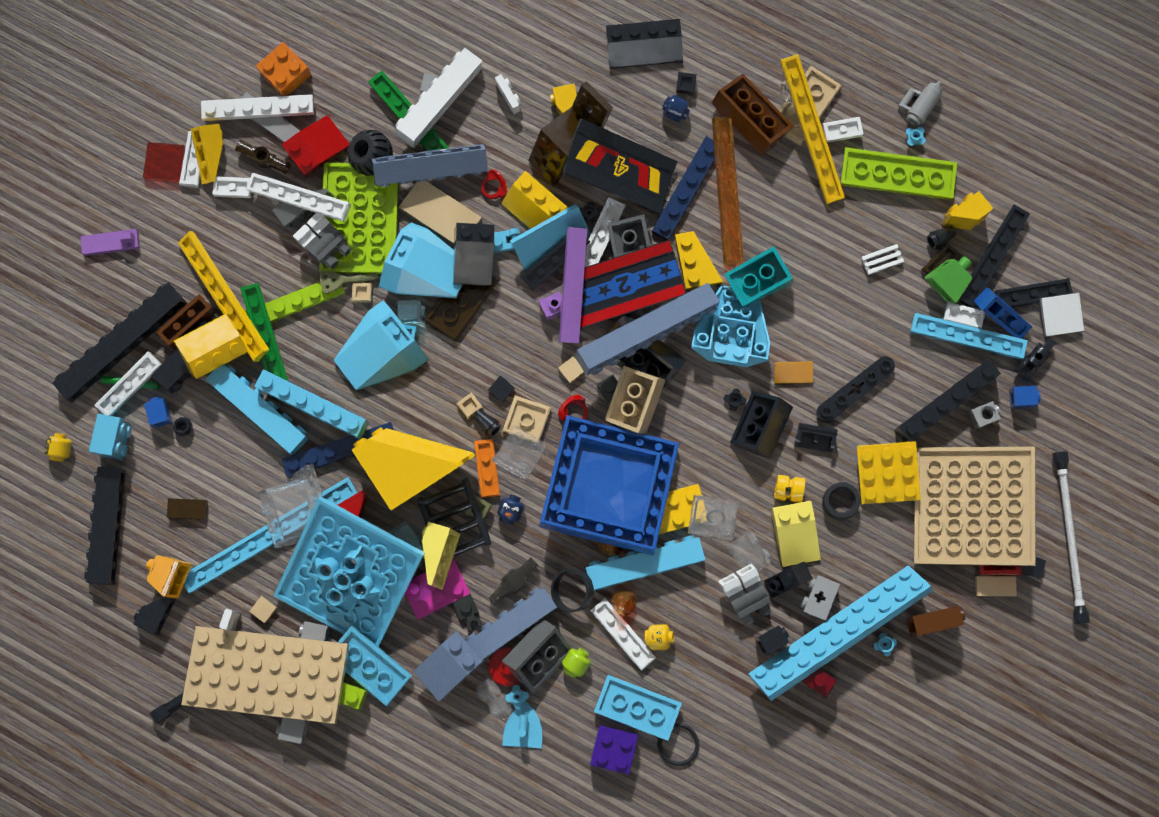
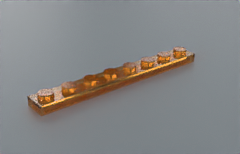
[712,117,744,266]

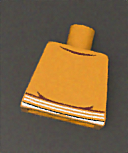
[146,555,192,599]

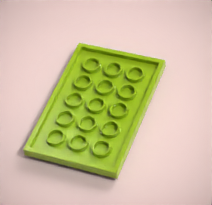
[319,163,399,274]

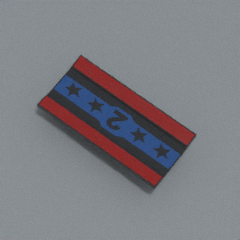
[562,239,687,329]

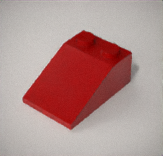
[281,115,349,178]

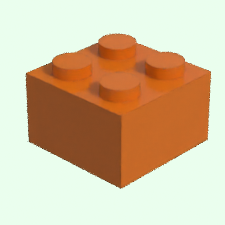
[256,42,311,96]

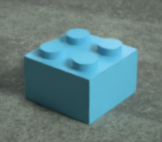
[89,414,132,461]

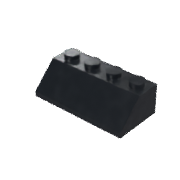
[606,19,683,69]
[610,314,686,392]

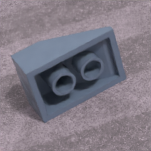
[413,631,484,702]

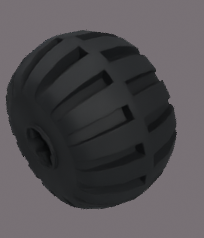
[347,130,393,176]

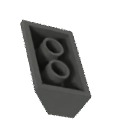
[502,619,572,694]

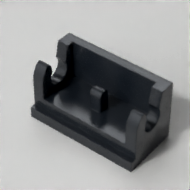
[794,423,838,453]

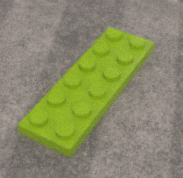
[840,147,957,200]

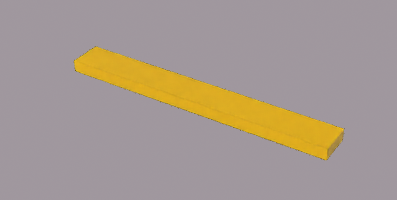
[779,54,845,204]
[178,231,269,362]

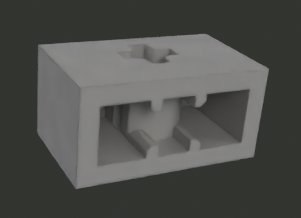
[800,575,840,621]

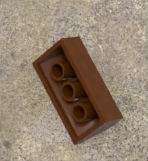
[711,74,794,156]

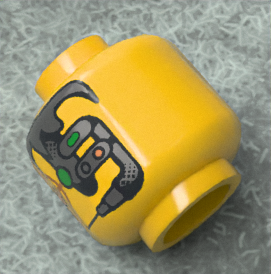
[44,433,72,462]

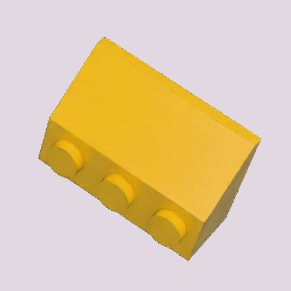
[501,171,568,229]
[174,314,248,379]

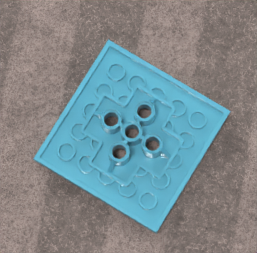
[273,496,425,647]

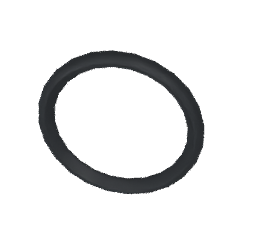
[657,723,699,766]

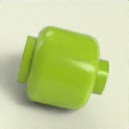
[562,648,591,678]

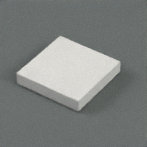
[1040,293,1084,336]

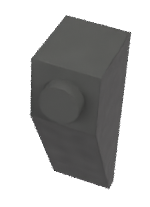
[273,188,335,232]

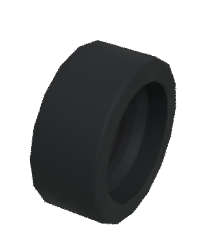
[822,482,860,520]

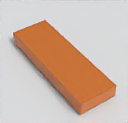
[474,439,500,499]

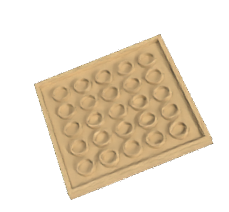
[914,447,1036,566]

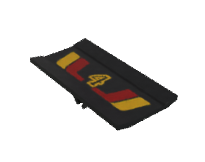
[563,119,678,214]

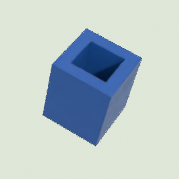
[1009,386,1041,409]
[144,397,173,428]

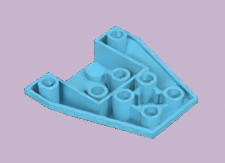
[379,223,462,298]
[691,285,770,367]
[334,300,429,390]

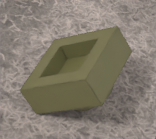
[465,496,493,521]

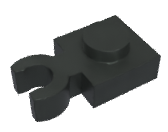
[453,594,482,631]

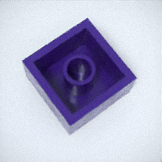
[590,725,638,775]

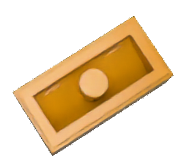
[773,361,813,384]

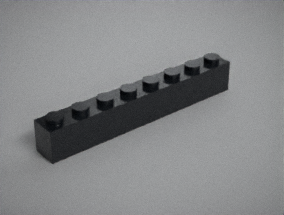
[52,282,187,403]

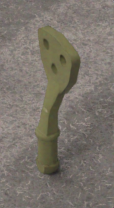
[320,271,380,294]

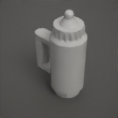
[898,81,943,127]

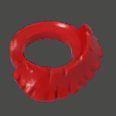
[481,169,508,199]
[558,394,588,421]

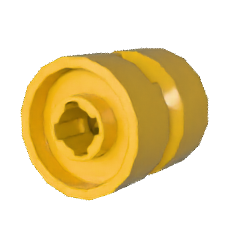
[774,474,805,503]

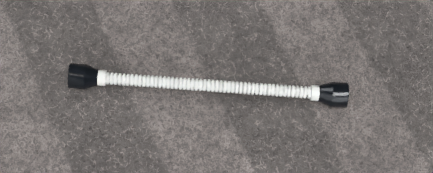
[1052,451,1090,624]

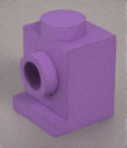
[539,292,562,321]

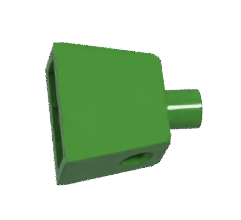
[924,257,972,303]

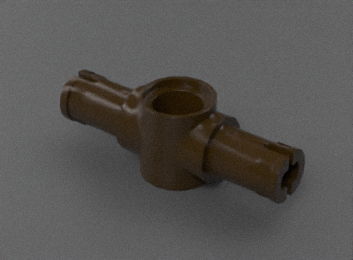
[235,140,291,174]

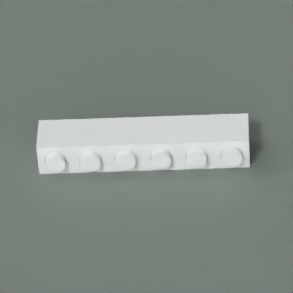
[395,48,482,148]

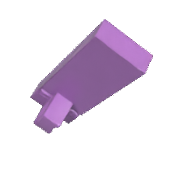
[81,229,140,256]

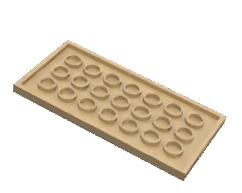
[181,626,349,725]

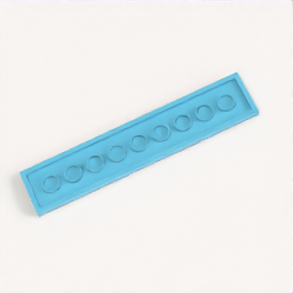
[748,566,933,701]

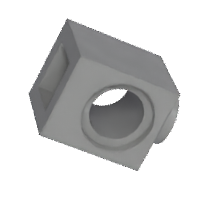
[968,401,1001,430]

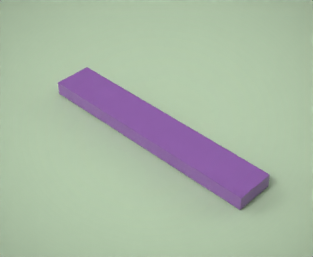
[559,227,587,343]

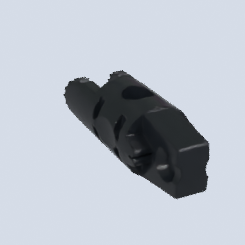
[1014,338,1056,382]

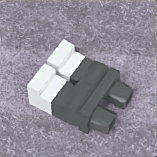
[293,213,352,269]
[718,564,771,625]

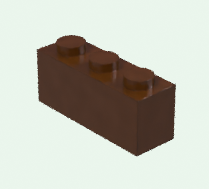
[156,294,217,350]

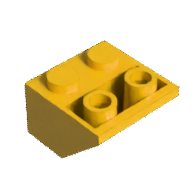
[942,191,994,230]

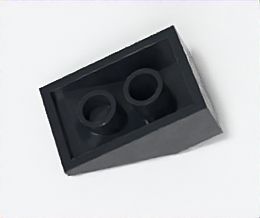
[453,223,494,286]

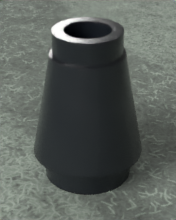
[927,226,956,249]
[473,409,501,437]

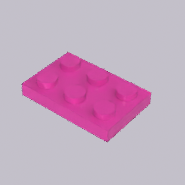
[405,559,471,620]

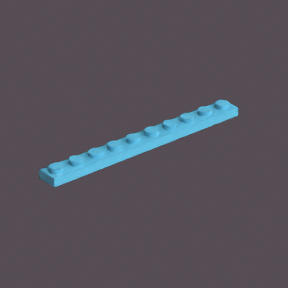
[184,477,358,594]

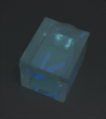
[398,300,426,323]

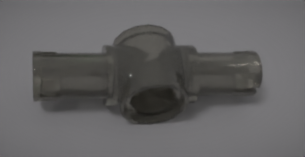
[488,557,539,606]

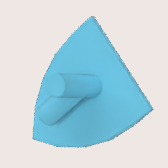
[502,701,542,748]

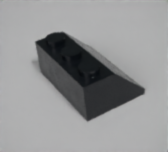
[730,391,793,459]

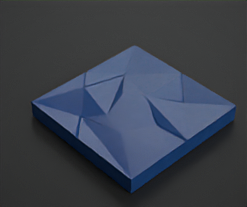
[539,415,679,555]

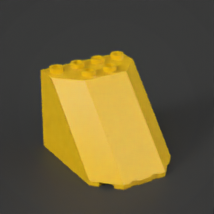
[352,428,475,510]

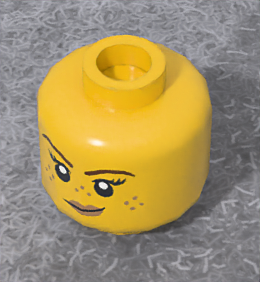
[645,624,675,650]

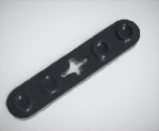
[816,356,895,423]

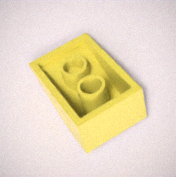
[770,501,821,567]
[422,522,460,590]

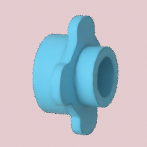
[905,127,926,146]
[873,633,897,656]
[505,685,529,709]

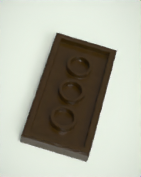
[424,276,499,342]

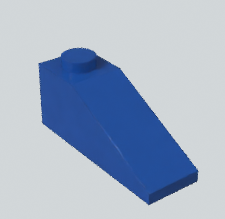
[974,287,1033,339]

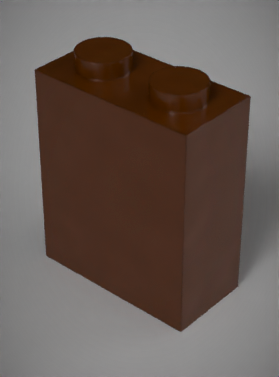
[906,605,965,637]

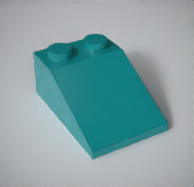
[724,246,794,307]

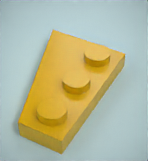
[675,231,723,290]

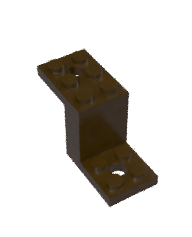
[528,81,613,186]

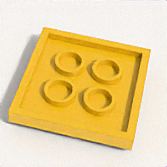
[857,441,921,504]

